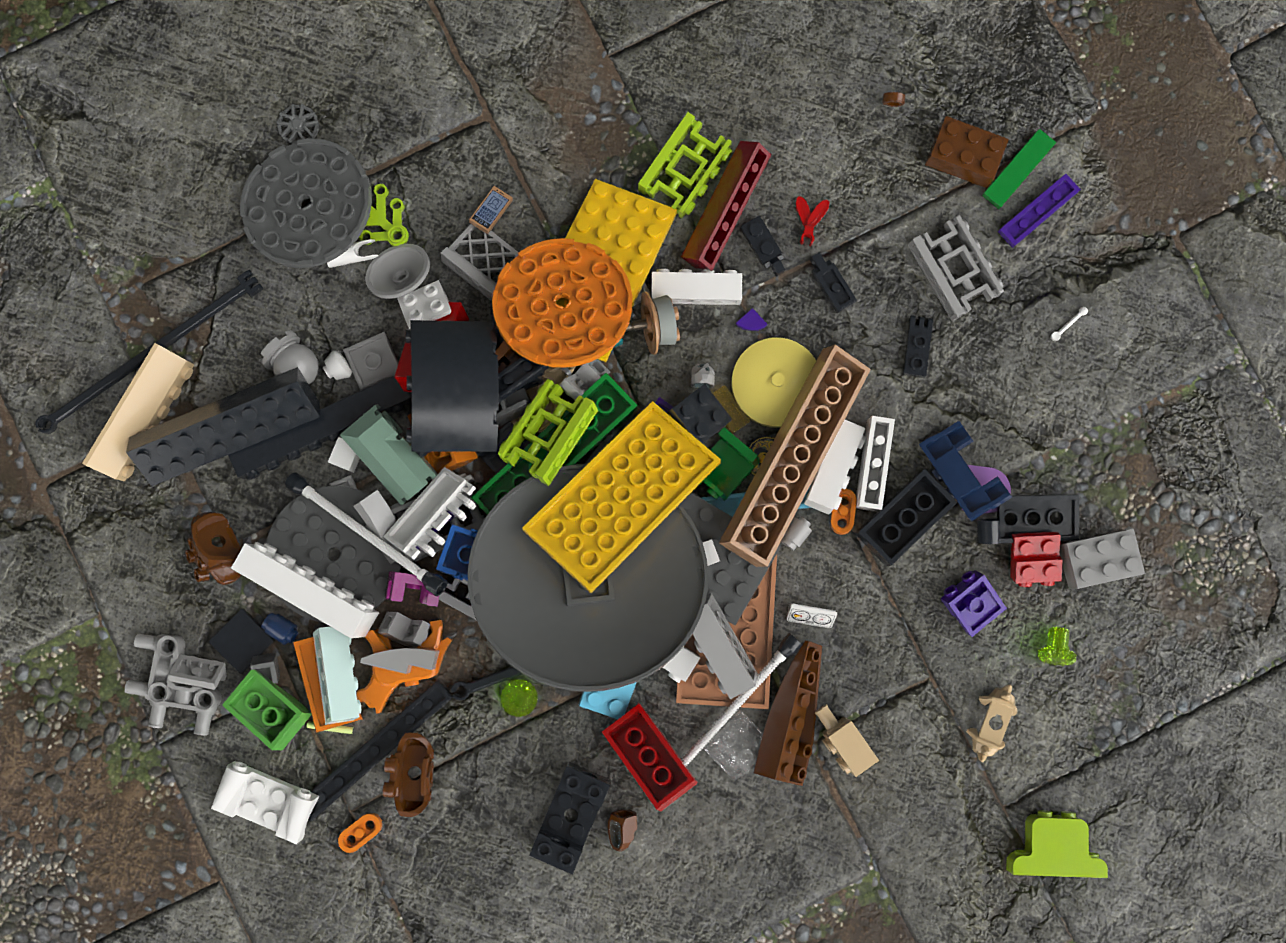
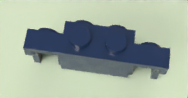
[919,421,1012,521]

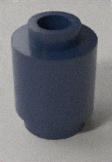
[262,613,298,645]

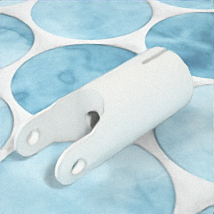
[327,239,378,268]

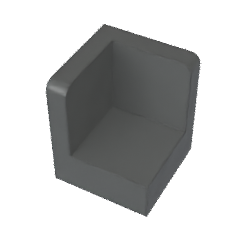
[250,653,280,684]

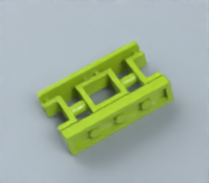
[638,112,733,219]
[498,379,598,486]

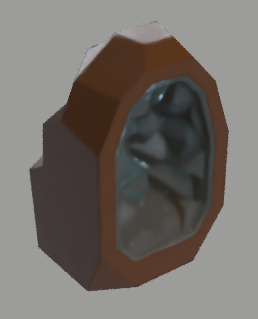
[608,809,637,852]

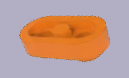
[830,489,857,535]
[338,813,382,853]

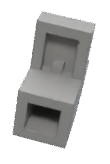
[560,359,610,400]
[377,612,430,648]

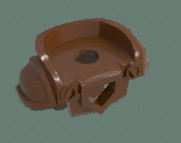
[185,512,241,585]
[383,732,434,817]

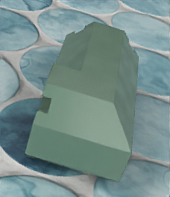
[340,404,438,505]

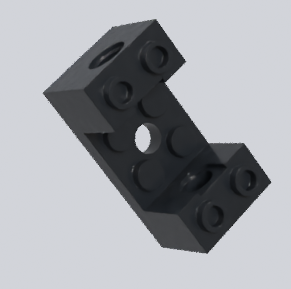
[529,762,611,875]

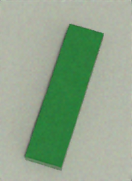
[982,129,1057,209]

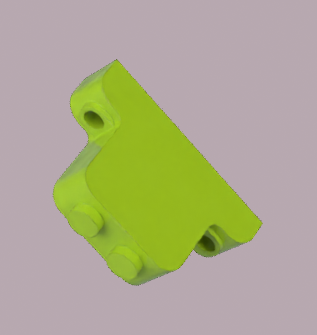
[1006,810,1108,878]

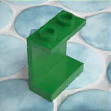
[699,427,761,501]

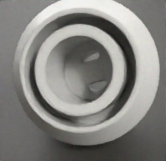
[323,350,352,380]

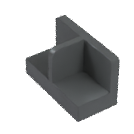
[496,388,531,427]

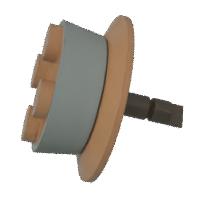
[625,291,680,355]

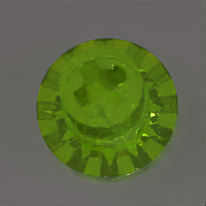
[1038,627,1077,666]
[501,679,538,717]

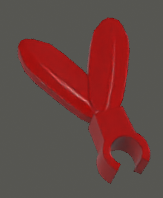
[796,196,829,247]

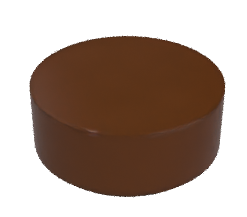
[882,92,905,107]

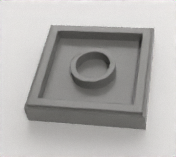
[343,332,399,391]

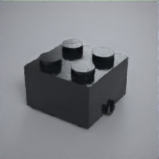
[667,384,733,444]

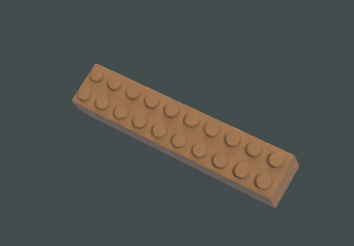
[719,345,871,567]

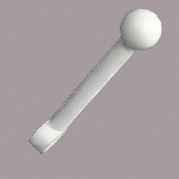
[1050,307,1088,341]

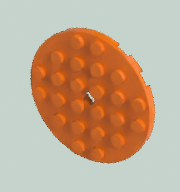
[492,238,632,368]

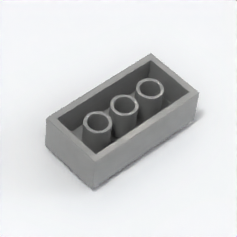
[693,593,758,699]

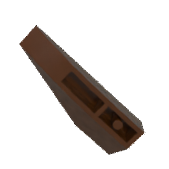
[754,640,822,786]

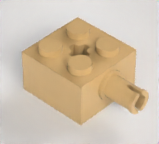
[815,704,879,777]

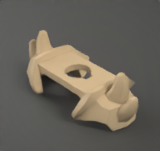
[966,685,1018,762]

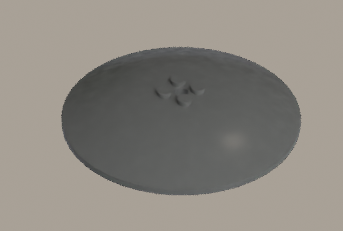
[468,464,708,692]

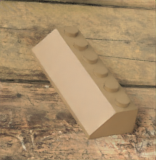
[82,343,194,481]

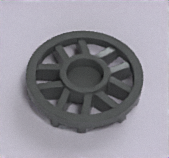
[277,104,319,144]

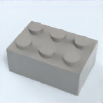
[1060,529,1145,589]

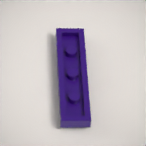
[998,174,1081,248]

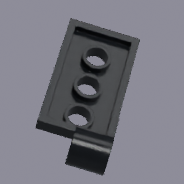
[977,494,1079,544]

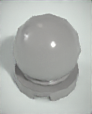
[259,330,319,384]

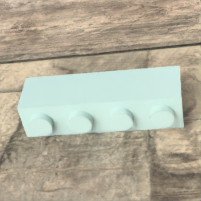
[313,627,361,725]

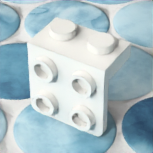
[397,280,451,329]

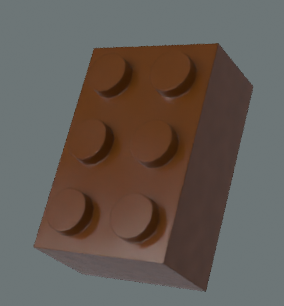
[925,116,1009,188]

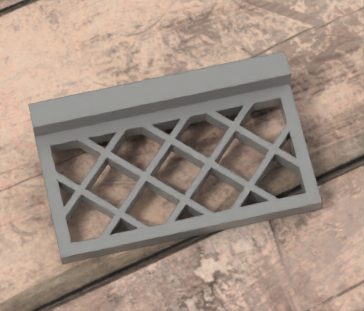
[441,224,519,301]

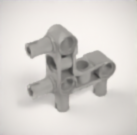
[125,634,222,735]

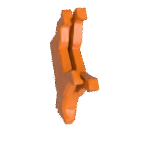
[356,620,453,714]

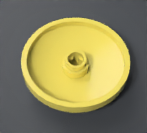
[731,338,816,428]

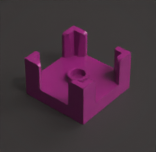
[385,571,439,607]

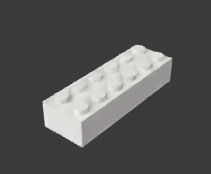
[231,542,379,638]

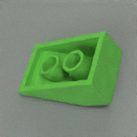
[222,669,312,750]

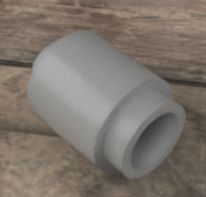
[781,516,812,551]

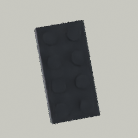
[854,469,957,566]

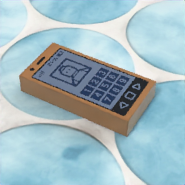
[469,186,513,234]

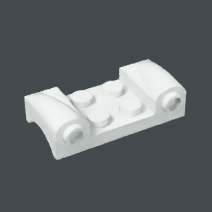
[211,761,319,844]

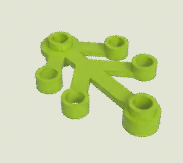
[359,184,409,246]

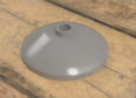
[365,244,430,299]

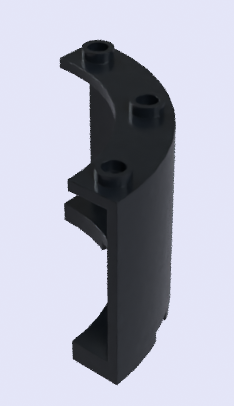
[406,320,499,452]

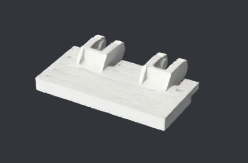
[383,467,476,559]

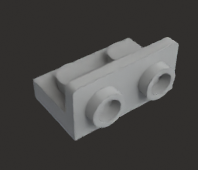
[168,654,227,690]

